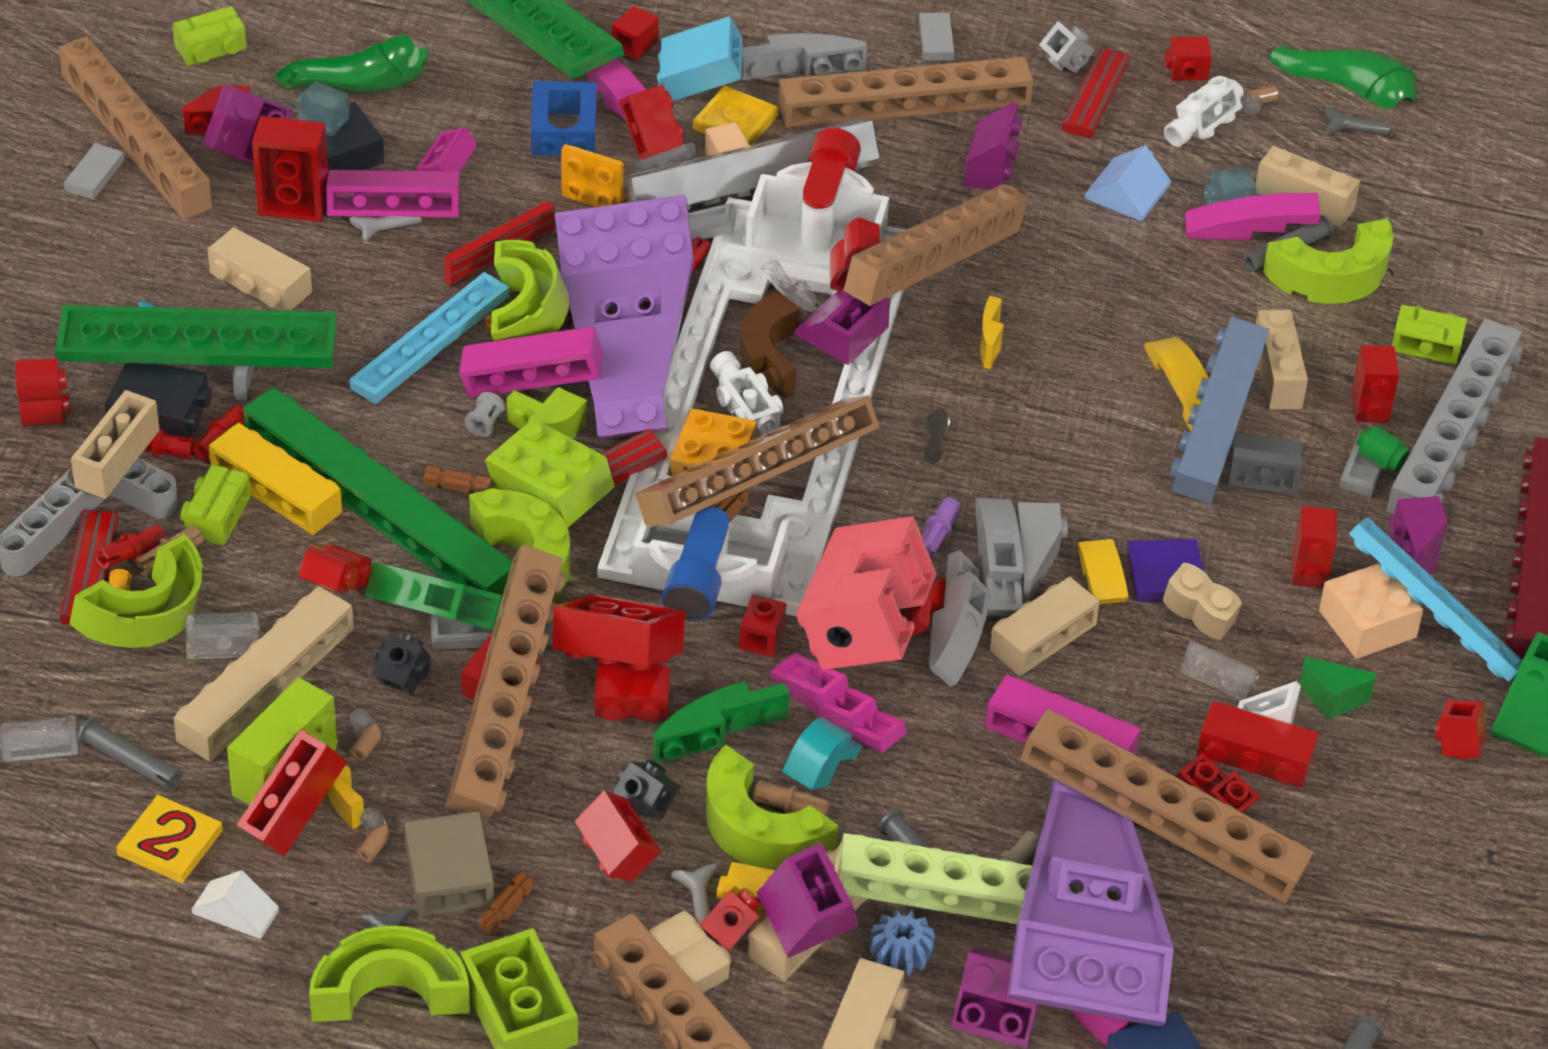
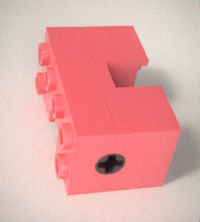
[797,516,937,670]

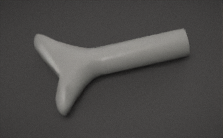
[350,216,422,243]
[671,864,719,934]

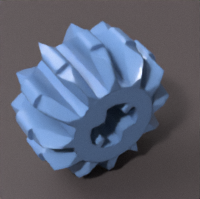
[870,909,935,976]

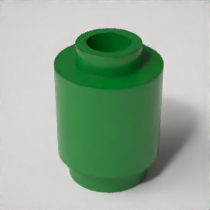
[1356,425,1410,473]

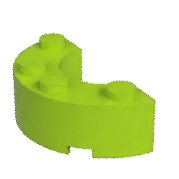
[1263,218,1393,304]
[491,240,570,341]
[469,488,570,603]
[69,534,203,648]
[706,745,839,870]
[309,926,470,1022]

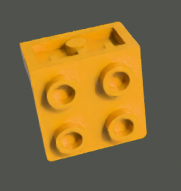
[561,144,628,207]
[670,408,757,476]

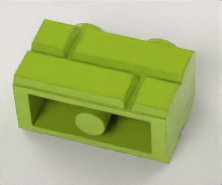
[172,6,247,66]
[1392,304,1467,365]
[180,465,251,546]

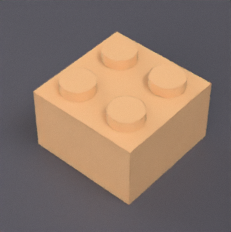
[1319,563,1423,659]

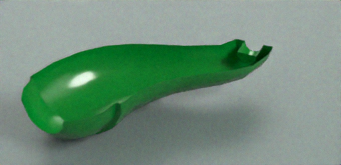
[274,35,428,93]
[1269,45,1417,110]

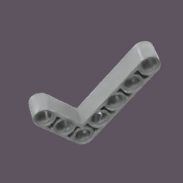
[0,458,178,576]

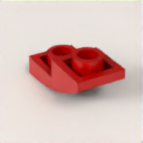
[900,578,946,637]
[1176,753,1260,813]

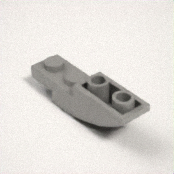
[742,33,867,80]
[975,498,1024,617]
[928,550,990,687]

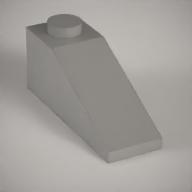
[1016,502,1068,604]

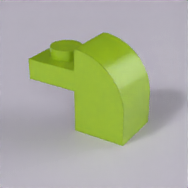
[506,387,587,439]

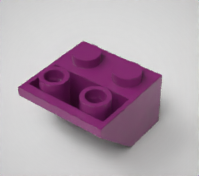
[202,84,293,164]
[964,102,1022,191]
[795,290,890,365]
[1389,496,1448,589]
[756,843,859,958]
[951,947,1040,1048]

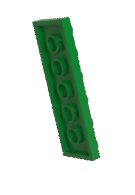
[467,0,624,79]

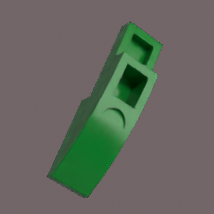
[365,562,503,630]
[652,681,790,763]

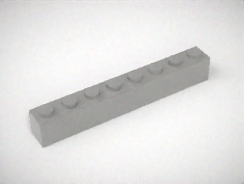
[623,119,879,210]

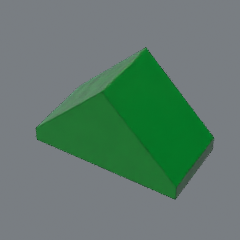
[1299,656,1377,720]

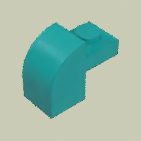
[782,717,862,790]

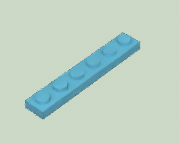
[349,272,510,404]
[1349,517,1523,682]

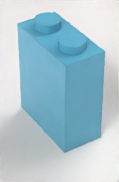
[657,16,743,101]

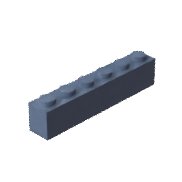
[1169,316,1270,504]

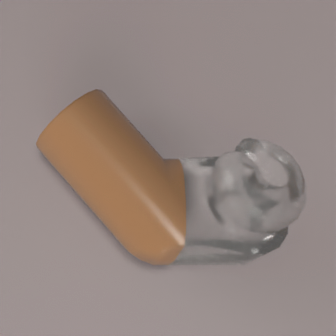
[1241,86,1278,115]
[350,708,381,762]
[356,807,391,863]

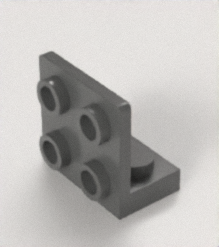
[1228,433,1304,495]

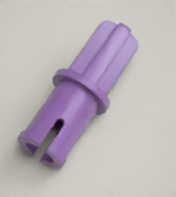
[921,498,962,556]

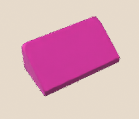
[415,128,477,172]

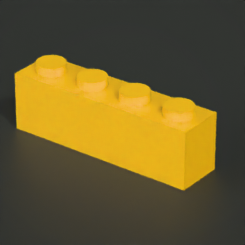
[209,423,342,535]

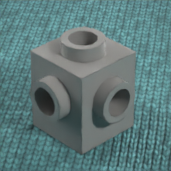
[1039,21,1095,73]

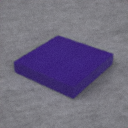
[1126,539,1203,602]

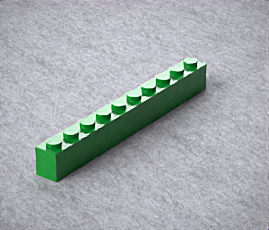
[243,387,513,595]

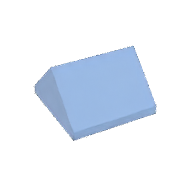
[1085,145,1171,222]

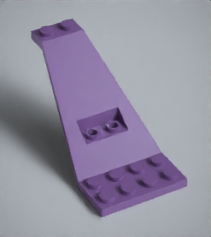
[555,195,694,440]
[1007,778,1174,1027]

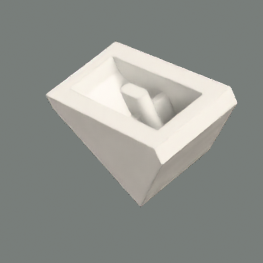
[1237,681,1301,724]
[192,870,279,939]

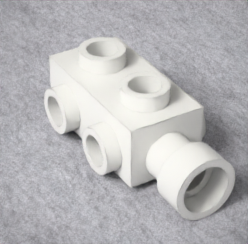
[1164,76,1244,147]
[710,351,783,439]

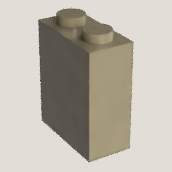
[404,811,494,917]

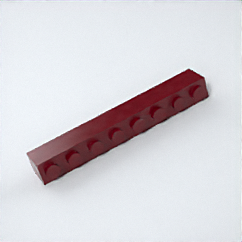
[1504,436,1548,660]

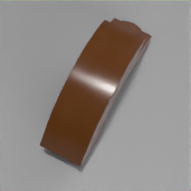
[740,290,800,398]

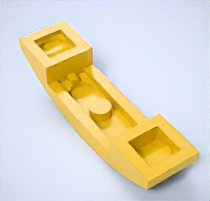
[1144,337,1209,431]

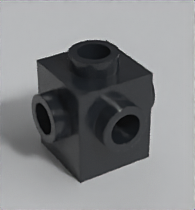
[372,634,431,696]
[613,759,681,818]

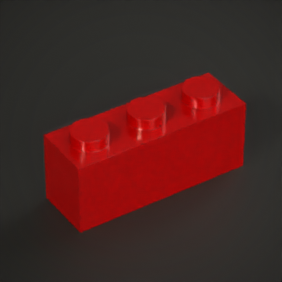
[1196,700,1319,788]
[237,729,347,857]

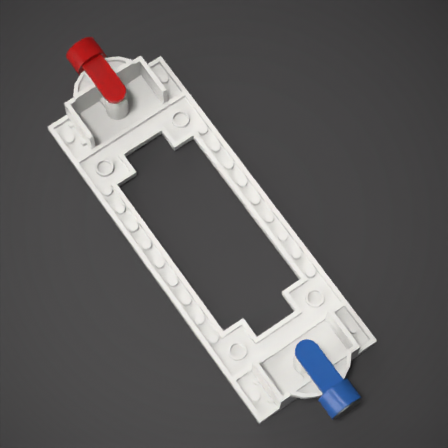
[597,127,906,621]

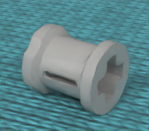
[465,392,506,438]

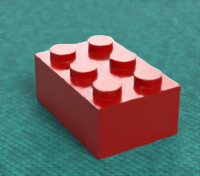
[252,116,328,222]
[552,593,686,670]

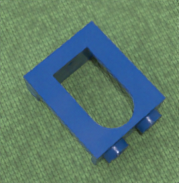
[531,81,597,156]

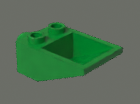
[1490,632,1548,759]

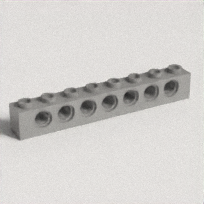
[1386,318,1524,514]

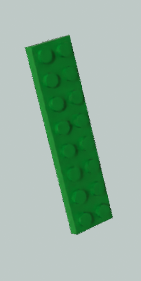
[55,305,337,368]

